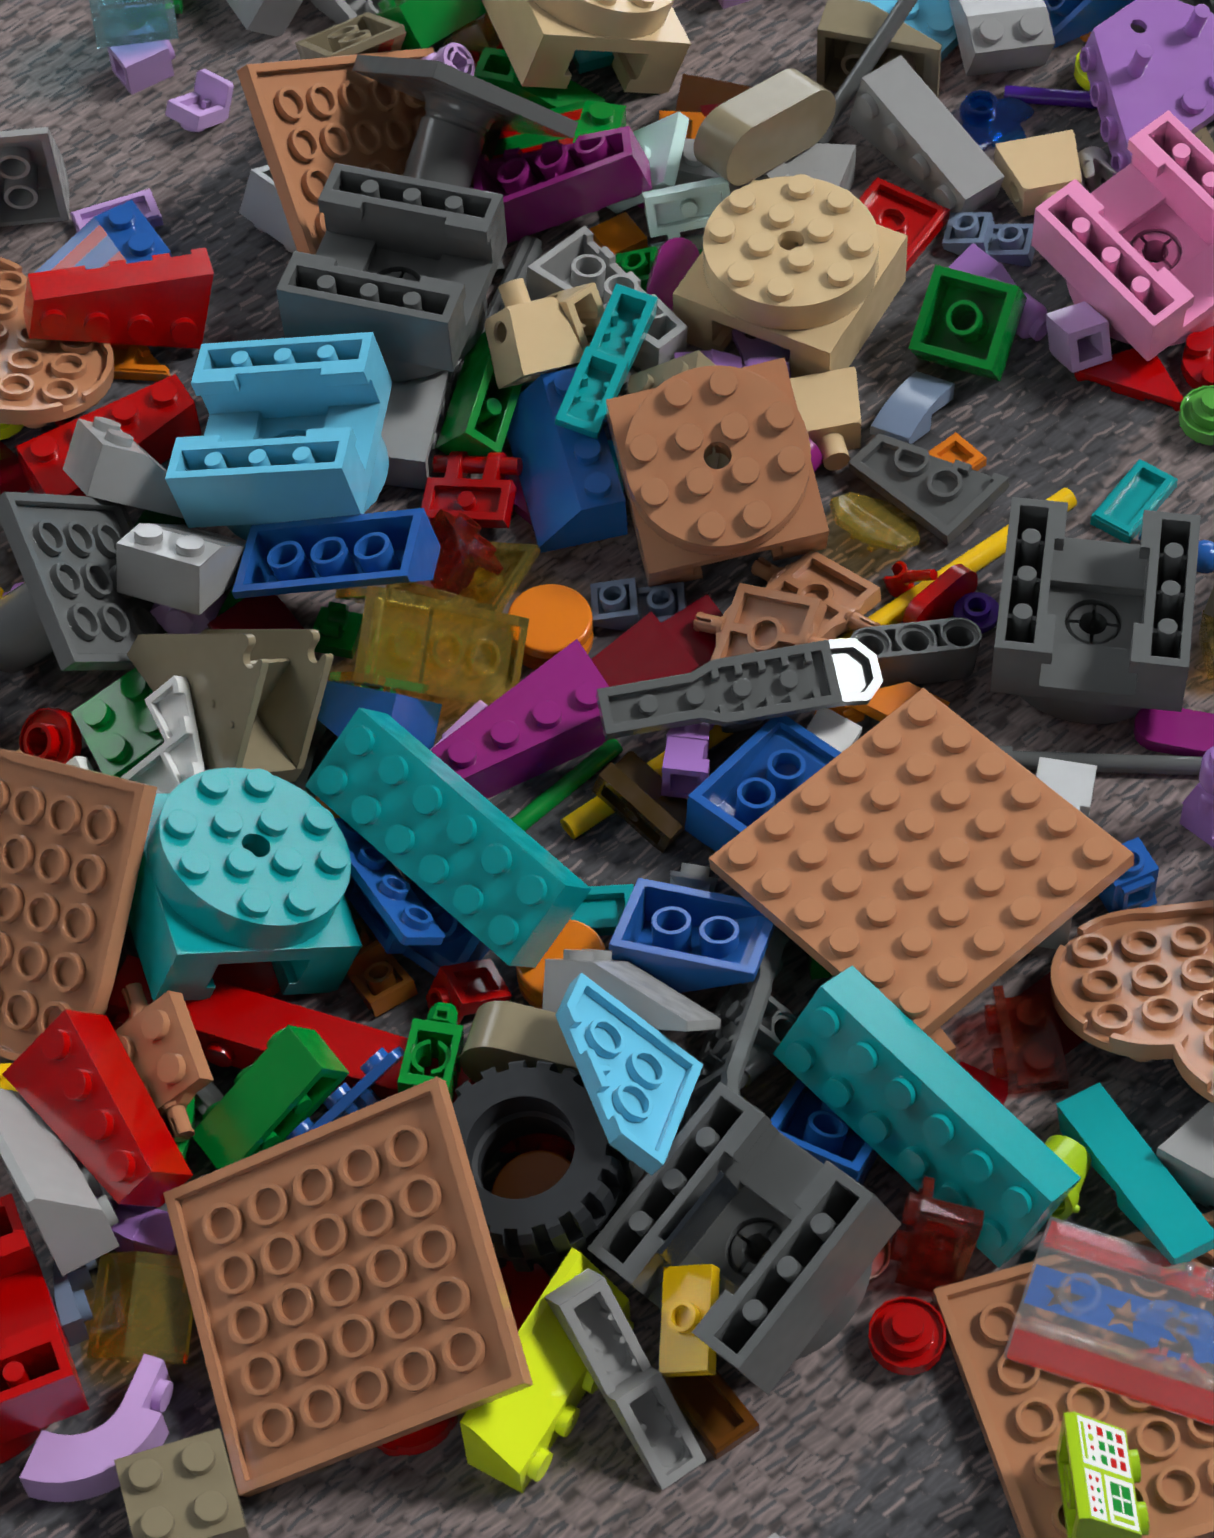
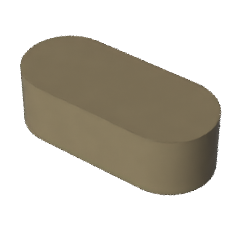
[693,68,836,186]
[460,1001,579,1083]

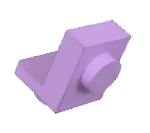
[165,69,234,132]

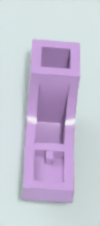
[19,1354,173,1502]

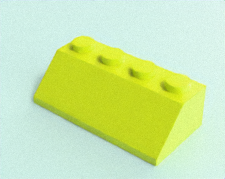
[460,1248,634,1493]

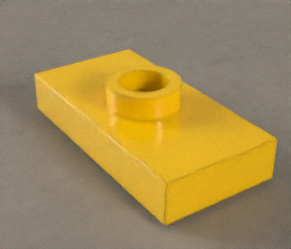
[659,1264,720,1377]

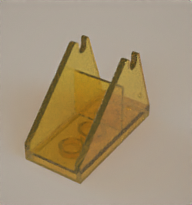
[327,586,529,706]

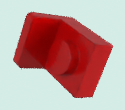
[426,958,512,1025]

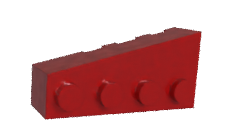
[23,248,214,349]
[16,374,202,497]
[2,1009,193,1207]

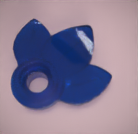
[959,90,1034,151]

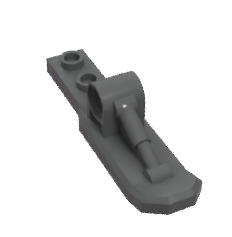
[596,638,883,740]
[684,926,798,1126]

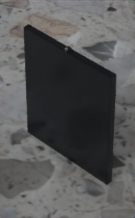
[657,1171,739,1266]

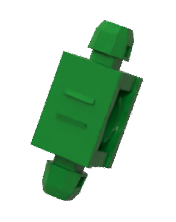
[397,1002,464,1104]

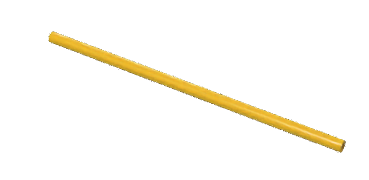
[560,487,1077,840]

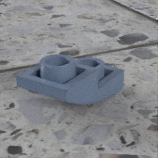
[942,212,1035,266]
[870,371,955,444]
[590,577,687,631]
[53,1259,98,1346]

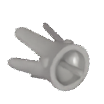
[1078,146,1117,192]

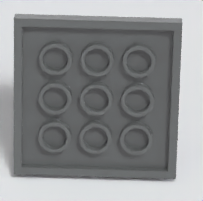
[352,55,578,188]
[0,492,168,674]

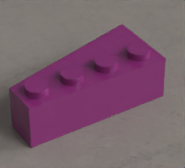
[473,126,652,244]
[431,639,617,799]

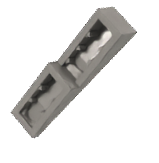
[544,1268,707,1490]

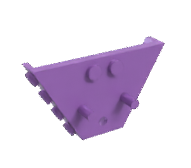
[1080,0,1214,175]

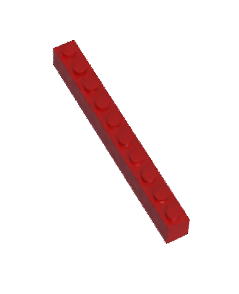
[106,955,575,1162]

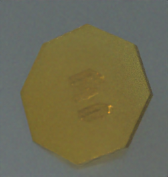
[829,492,920,552]

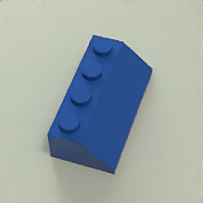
[507,367,628,553]
[232,508,441,599]

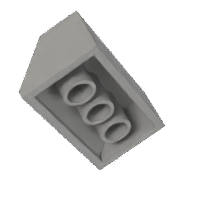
[0,1088,119,1276]

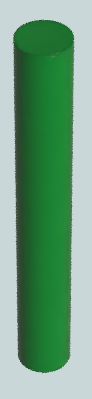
[511,738,623,831]

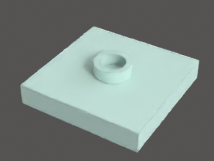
[607,111,689,213]

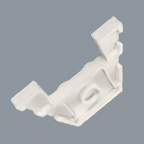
[66,675,205,794]

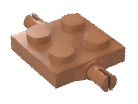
[751,549,881,639]
[693,583,829,661]
[115,983,214,1142]

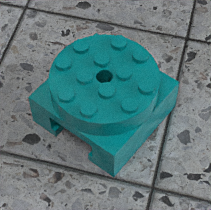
[128,767,362,1002]

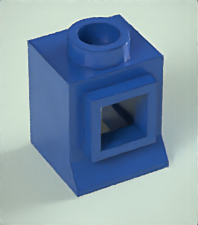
[1098,837,1159,913]

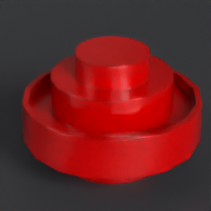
[19,708,82,764]
[868,1296,946,1376]

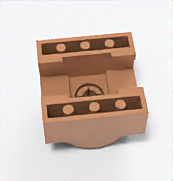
[606,357,829,587]

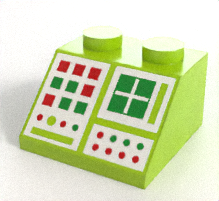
[1056,1412,1149,1538]

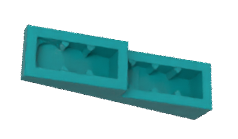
[555,283,658,439]
[1056,1082,1214,1268]

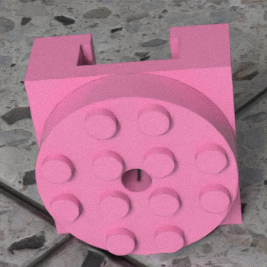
[1031,110,1214,362]

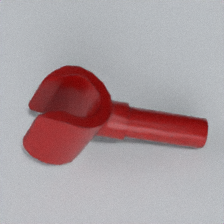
[883,561,938,597]

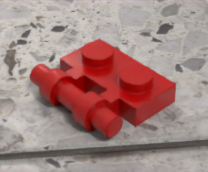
[421,451,523,529]

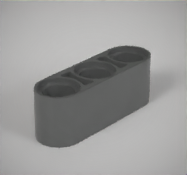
[850,618,982,688]

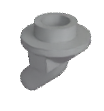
[670,862,718,892]

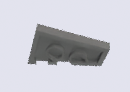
[848,433,1010,545]

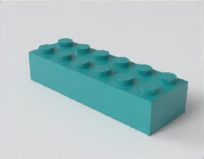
[305,707,591,968]
[773,965,1081,1268]

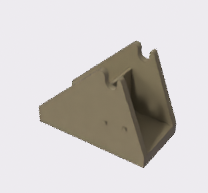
[127,629,334,782]

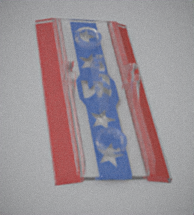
[1003,1216,1214,1426]

